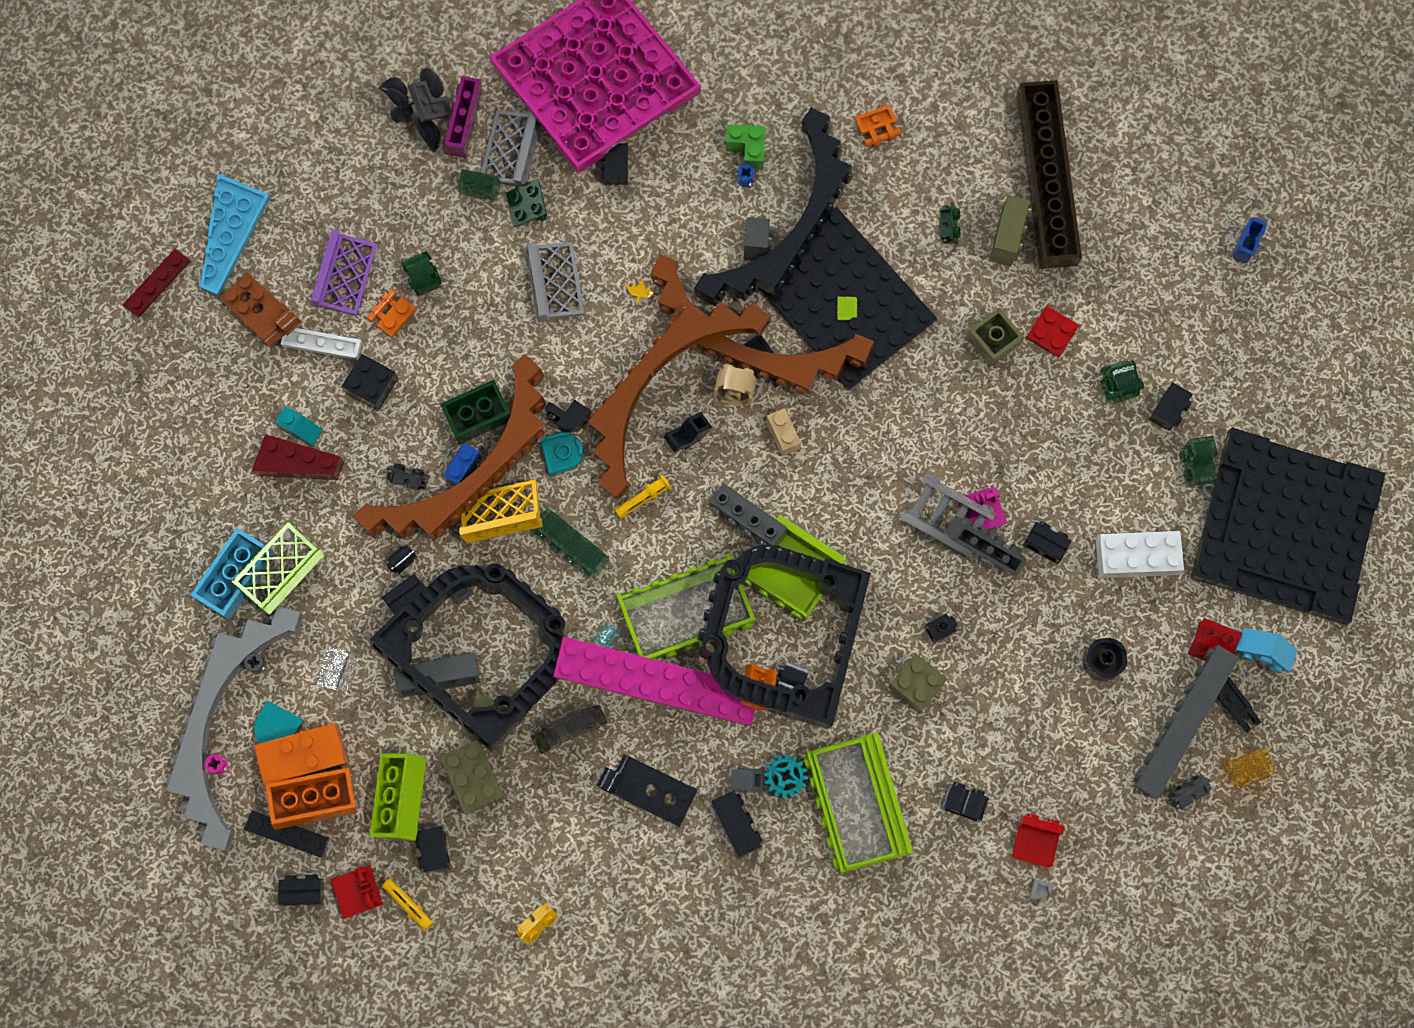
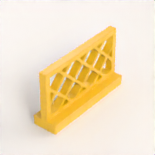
[459,480,543,544]

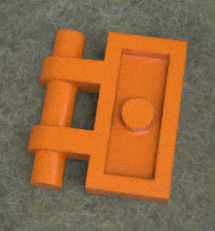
[854,104,902,147]
[366,289,417,338]

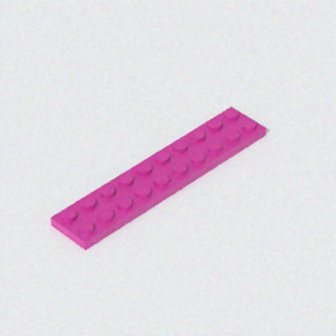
[553,637,755,726]

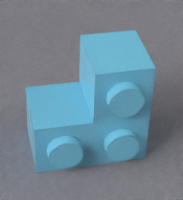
[1236,628,1298,673]

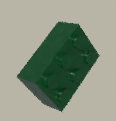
[440,380,511,445]

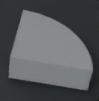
[1029,879,1055,900]

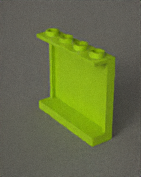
[743,514,846,621]

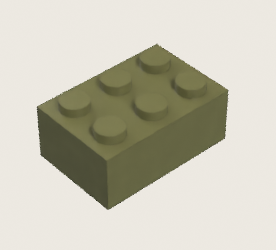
[989,195,1032,267]
[440,740,504,815]

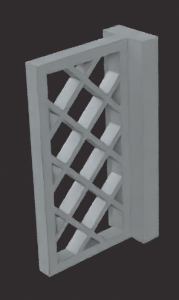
[479,110,541,187]
[526,242,584,323]

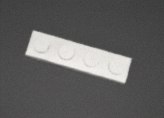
[281,328,362,360]

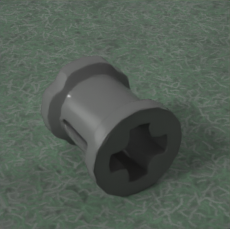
[244,653,267,674]

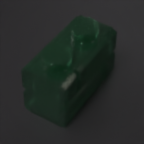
[457,169,501,202]

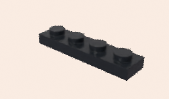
[244,810,330,858]

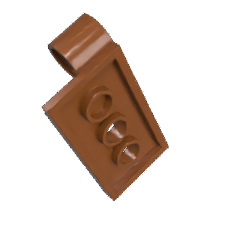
[219,272,302,348]

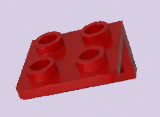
[1012,813,1065,868]

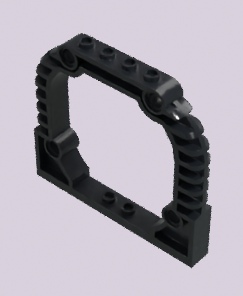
[697,545,871,729]
[370,563,565,752]

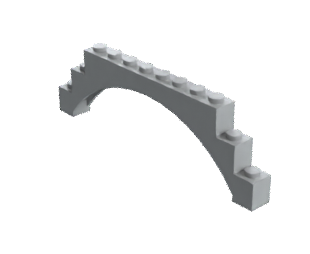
[166,606,304,852]

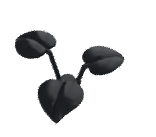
[379,68,444,153]

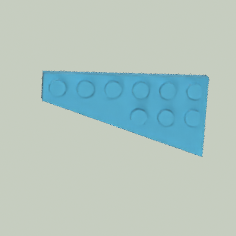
[200,174,271,297]

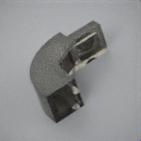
[533,705,608,754]

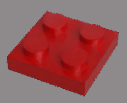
[1026,305,1080,358]

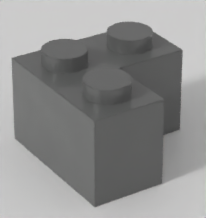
[743,217,773,261]

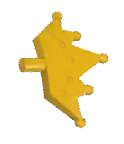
[624,278,658,303]

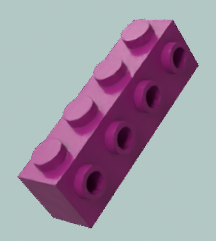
[443,76,483,158]

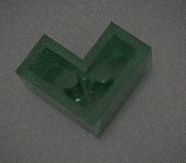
[1179,435,1218,487]

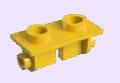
[516,903,559,945]

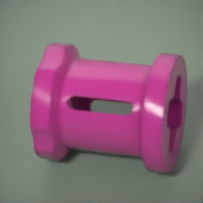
[205,754,228,775]

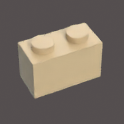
[766,408,801,456]

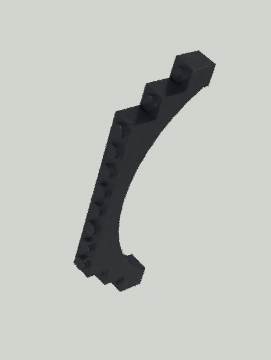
[694,107,853,306]

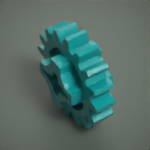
[763,754,808,800]

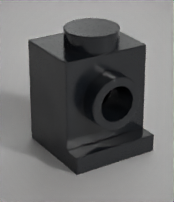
[924,613,958,644]

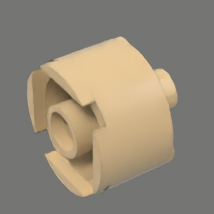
[713,364,756,407]

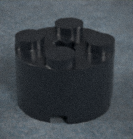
[1082,638,1128,682]

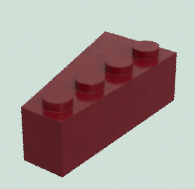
[252,434,344,481]

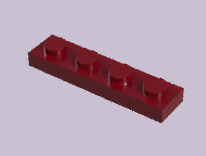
[123,248,191,318]

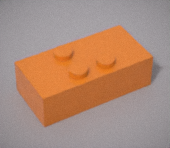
[254,723,348,786]
[265,768,357,830]

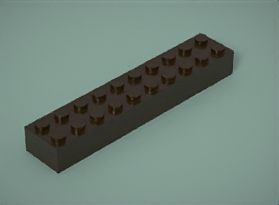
[1017,80,1082,269]

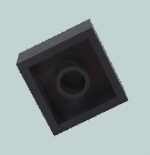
[341,354,399,411]

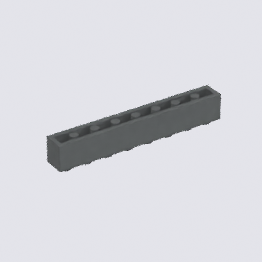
[1133,645,1239,799]

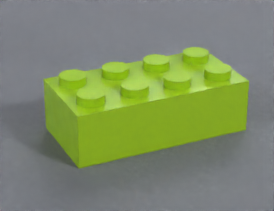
[369,754,427,841]

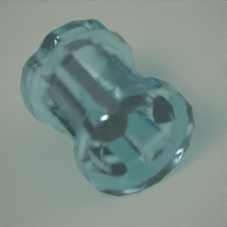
[594,622,621,648]

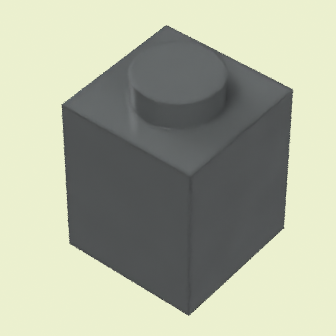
[730,769,764,792]

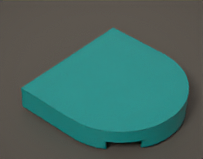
[541,432,583,476]
[254,701,304,743]

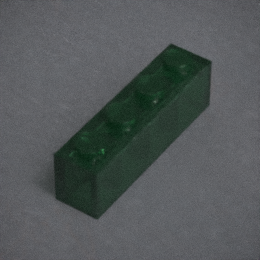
[534,508,610,579]

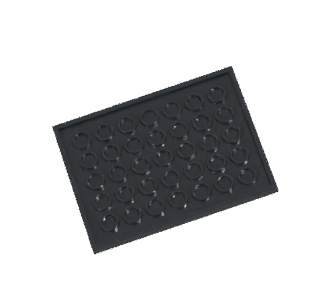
[757,207,938,391]

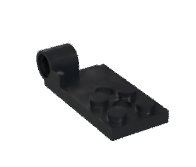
[596,754,698,827]

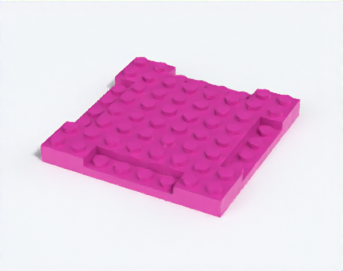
[490,0,701,174]

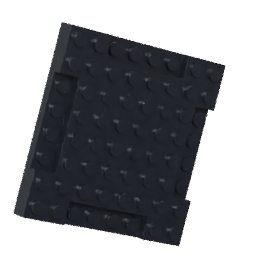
[1190,427,1386,625]

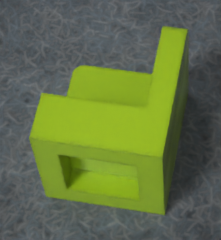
[837,297,857,320]

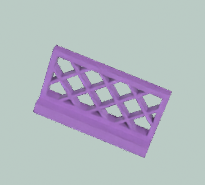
[311,229,377,316]

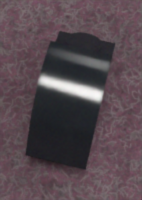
[545,399,591,433]
[663,412,712,453]

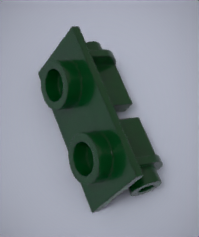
[940,202,961,244]

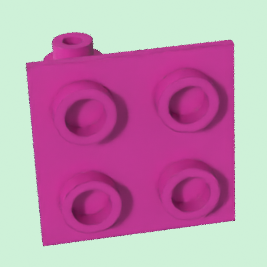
[958,487,1007,530]

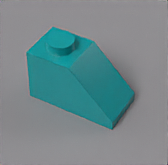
[275,406,323,446]

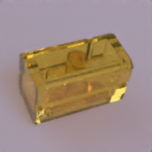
[1224,747,1276,788]

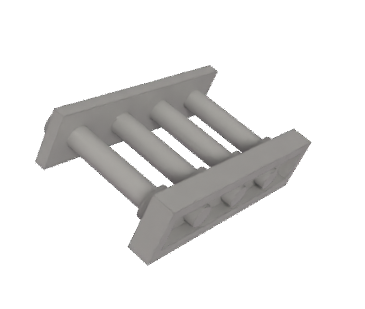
[901,474,996,558]

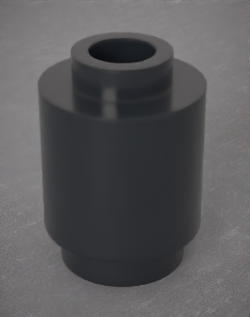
[386,545,417,574]

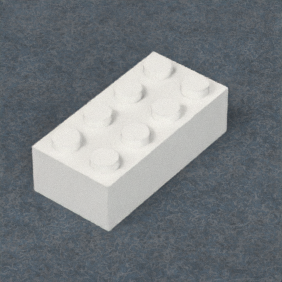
[1096,531,1184,578]

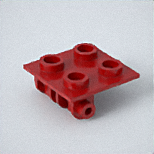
[1188,618,1242,661]
[331,865,383,919]

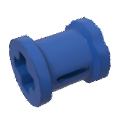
[737,164,755,187]

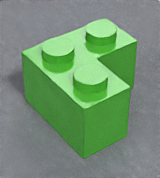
[726,124,765,170]

